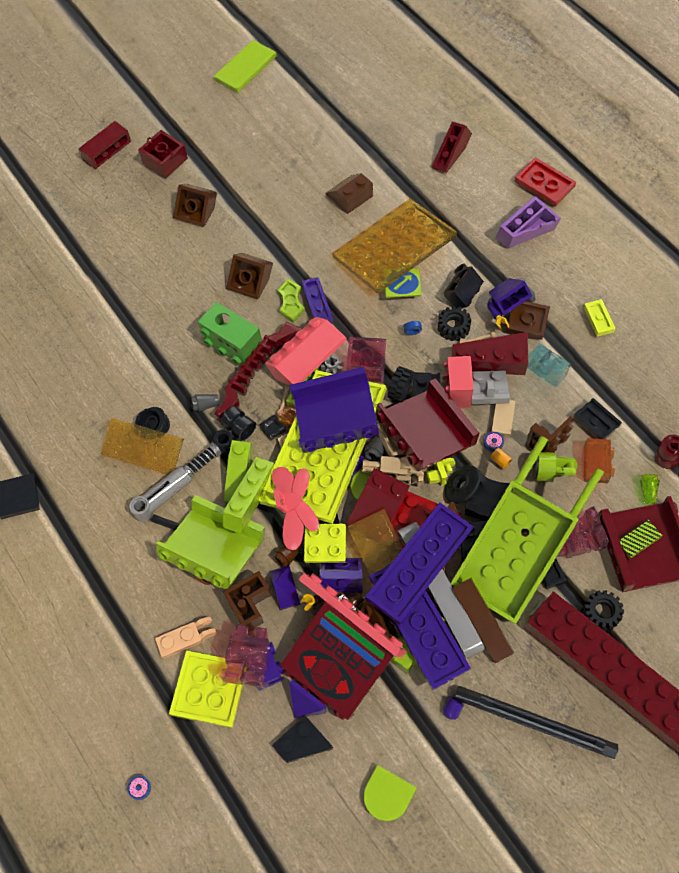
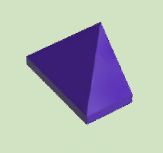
[270,566,301,610]
[289,680,327,718]

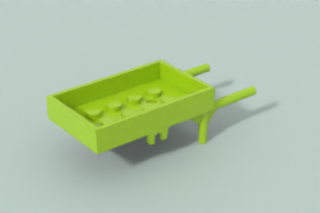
[451,436,604,624]

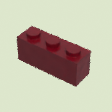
[78,121,131,169]

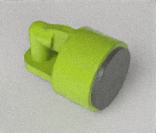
[533,452,578,482]

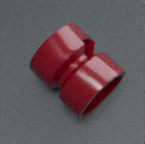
[654,434,679,469]

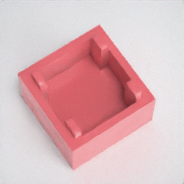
[442,356,474,408]

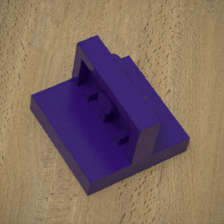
[320,558,363,593]

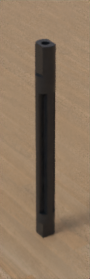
[454,686,618,759]

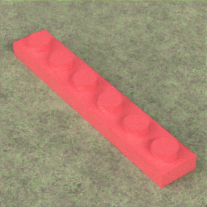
[299,573,407,658]

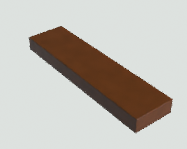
[452,577,514,663]

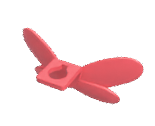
[272,467,319,550]

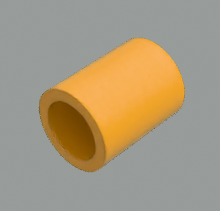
[490,448,512,469]

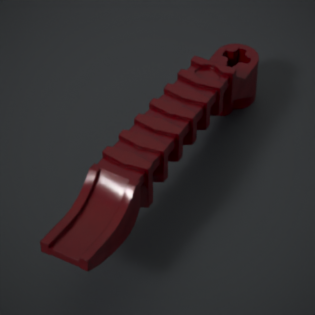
[214,322,303,422]

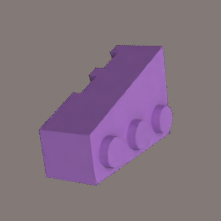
[496,196,561,248]

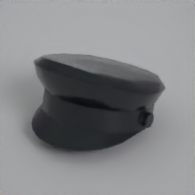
[135,407,170,440]

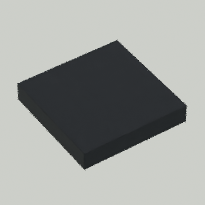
[0,473,40,520]

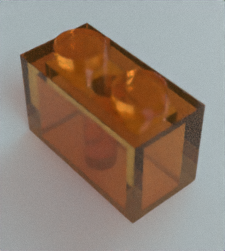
[584,438,615,484]

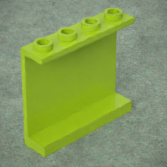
[156,495,265,589]

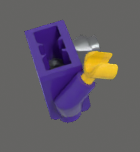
[487,278,536,331]

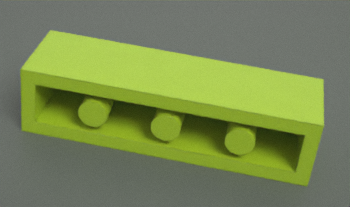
[223,457,274,534]

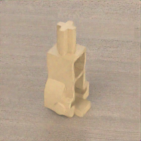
[362,456,424,486]

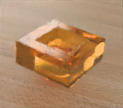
[278,405,297,428]

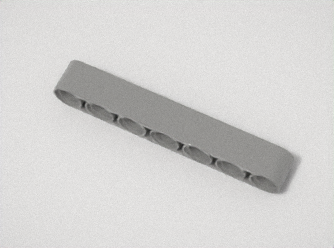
[397,522,484,659]

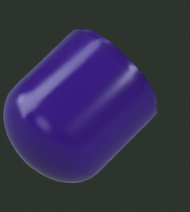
[443,697,464,720]

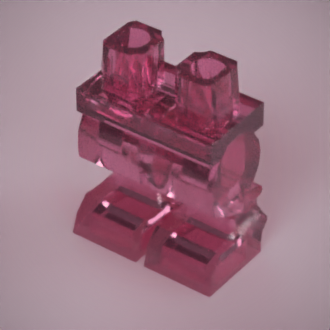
[557,506,609,559]
[220,625,270,687]

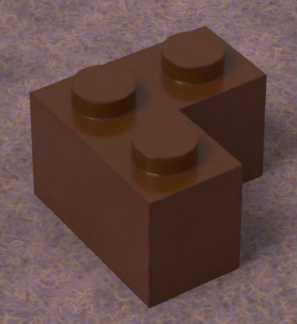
[223,571,272,633]

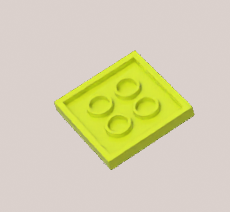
[169,650,248,728]

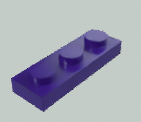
[301,277,333,324]

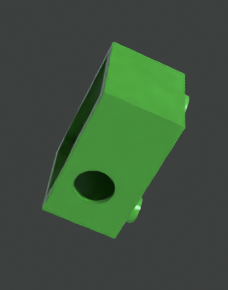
[198,302,262,365]

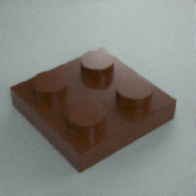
[506,301,550,340]

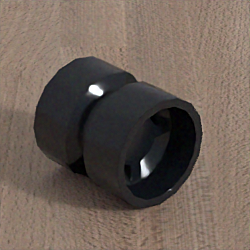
[220,406,257,441]

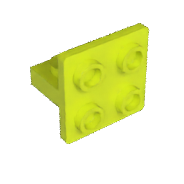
[304,524,346,563]

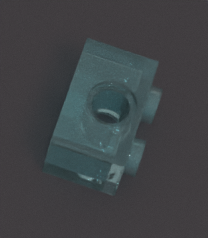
[527,343,570,387]

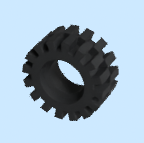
[438,306,471,341]
[387,366,414,402]
[583,590,624,632]

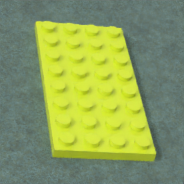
[258,370,387,524]

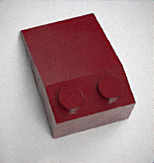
[346,468,410,543]

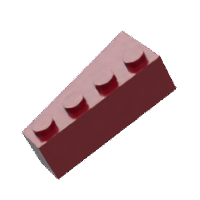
[451,332,528,375]

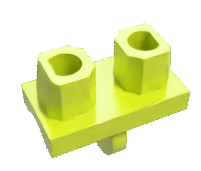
[427,458,455,486]

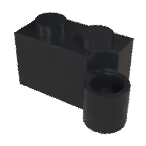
[443,264,484,309]

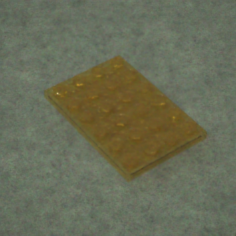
[332,198,457,294]

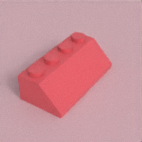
[265,317,347,385]

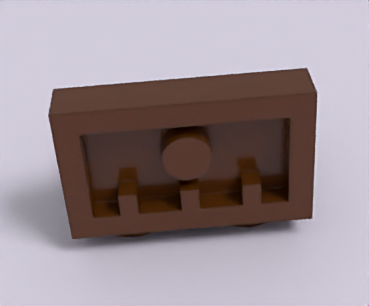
[525,416,574,453]

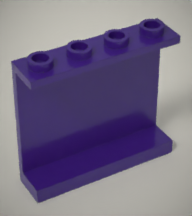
[290,367,379,453]

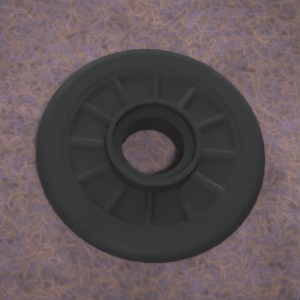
[445,465,481,504]

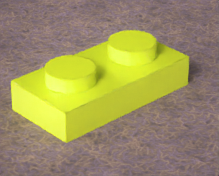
[583,299,616,337]

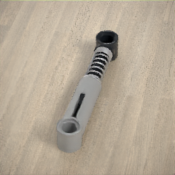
[129,429,234,522]

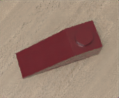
[432,121,472,173]

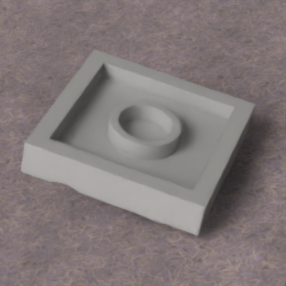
[471,371,510,404]

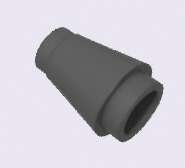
[191,394,219,412]
[364,435,385,462]

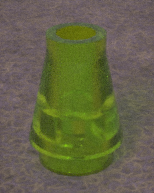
[639,474,660,504]

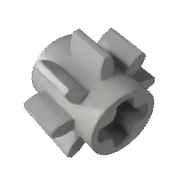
[321,355,344,374]

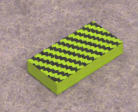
[620,520,662,560]

